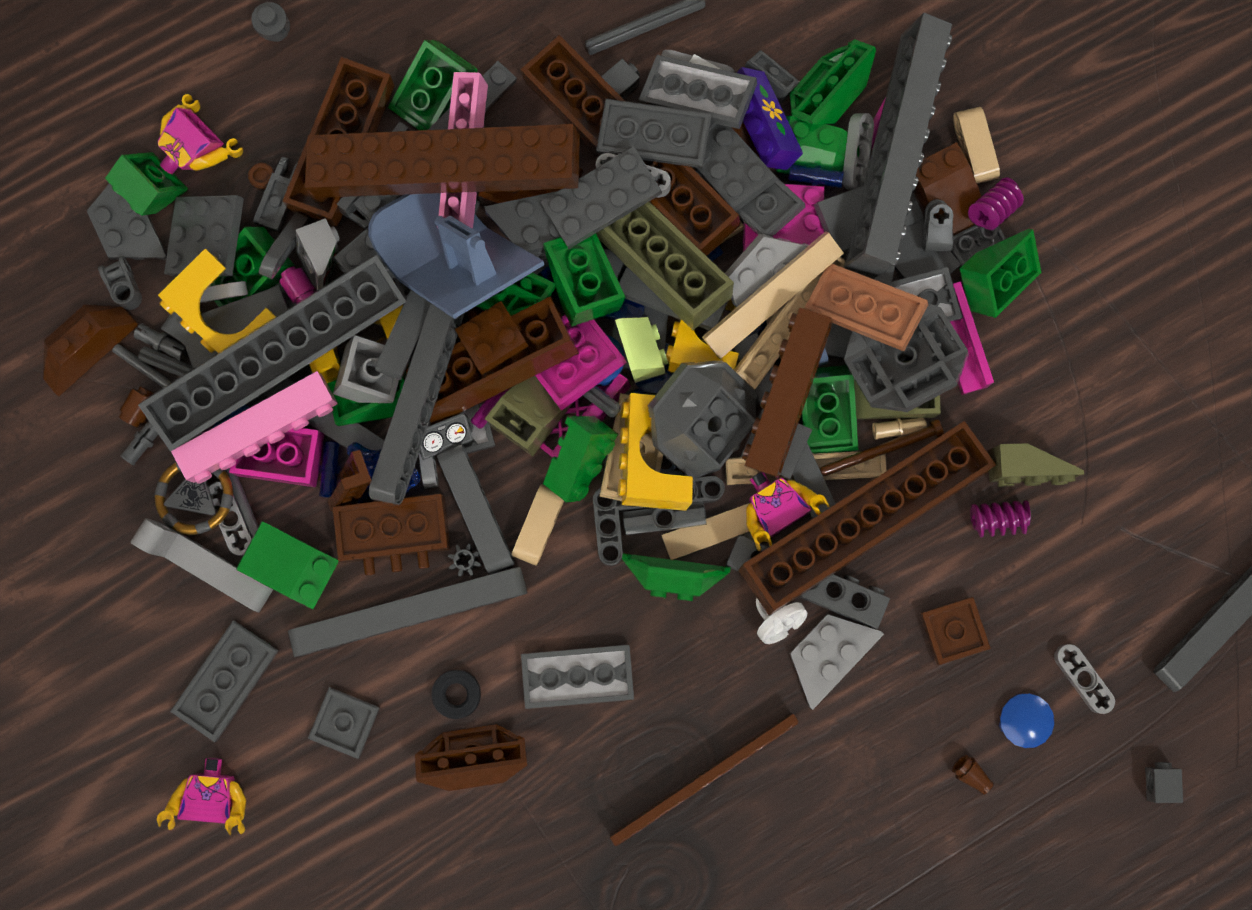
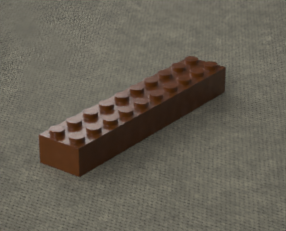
[520,35,740,256]
[305,124,580,198]
[738,421,996,616]

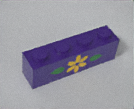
[737,67,803,170]

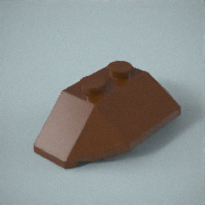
[43,304,139,396]
[415,724,527,791]

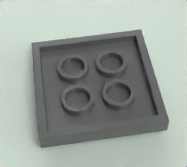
[164,195,244,276]

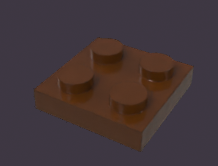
[455,301,529,375]
[920,597,991,665]

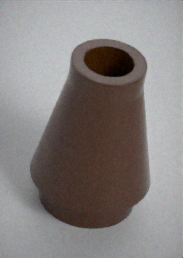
[952,755,994,795]

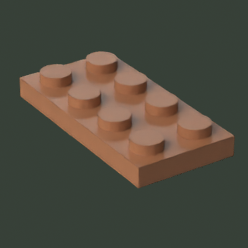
[804,264,928,351]

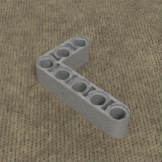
[130,518,273,613]

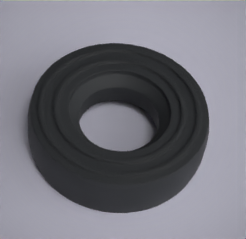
[432,670,481,719]

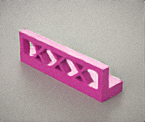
[950,282,994,395]

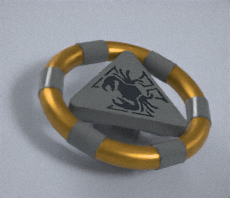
[155,462,233,535]

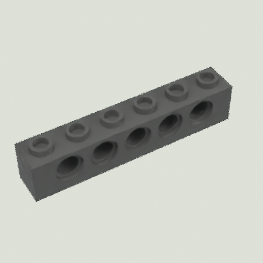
[725,533,890,629]

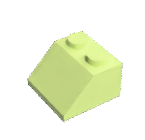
[615,317,668,383]

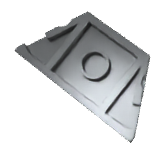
[725,234,809,307]
[789,614,884,710]

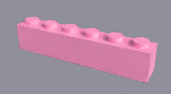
[437,72,488,229]
[171,371,338,484]

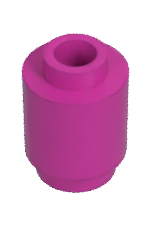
[279,266,316,304]

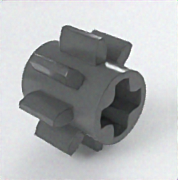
[448,544,482,577]

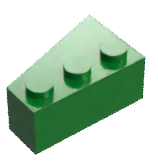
[543,416,618,502]

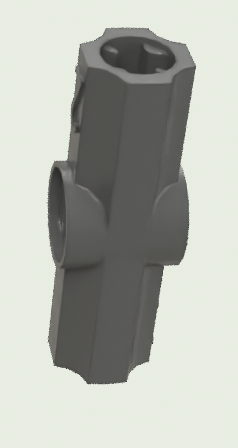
[623,501,707,535]

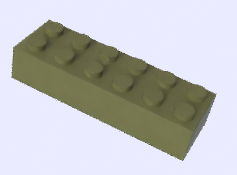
[596,202,734,330]

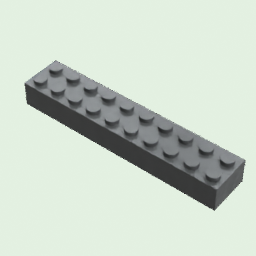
[844,13,952,279]
[138,254,407,452]

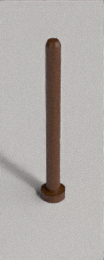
[820,419,944,476]

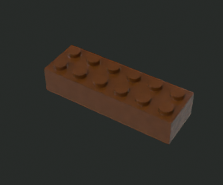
[282,57,395,228]
[405,297,579,424]
[742,307,832,478]

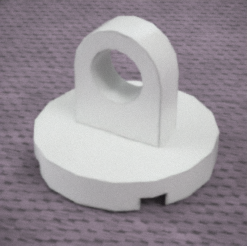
[756,598,808,644]

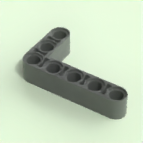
[593,476,725,566]

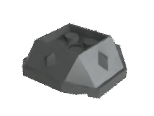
[844,304,969,412]
[648,360,758,479]

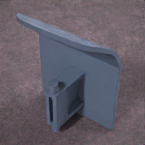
[368,193,544,319]

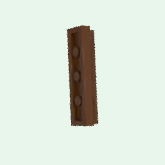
[328,450,372,512]

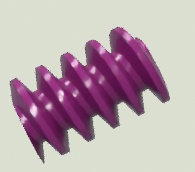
[968,177,1024,230]
[970,500,1031,538]

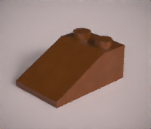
[914,142,982,236]

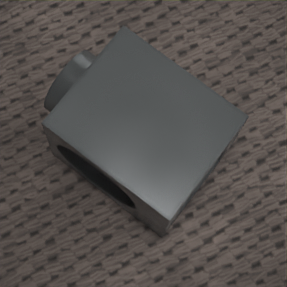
[601,59,640,99]
[1145,762,1183,803]

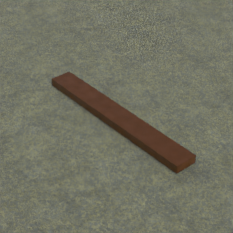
[610,713,799,846]

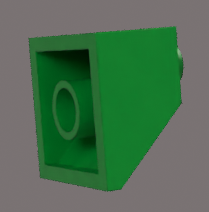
[105,152,188,216]

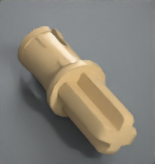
[872,418,927,440]

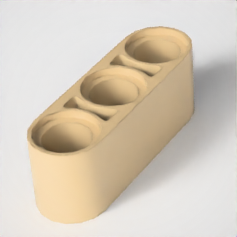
[953,107,1000,184]
[512,484,564,566]

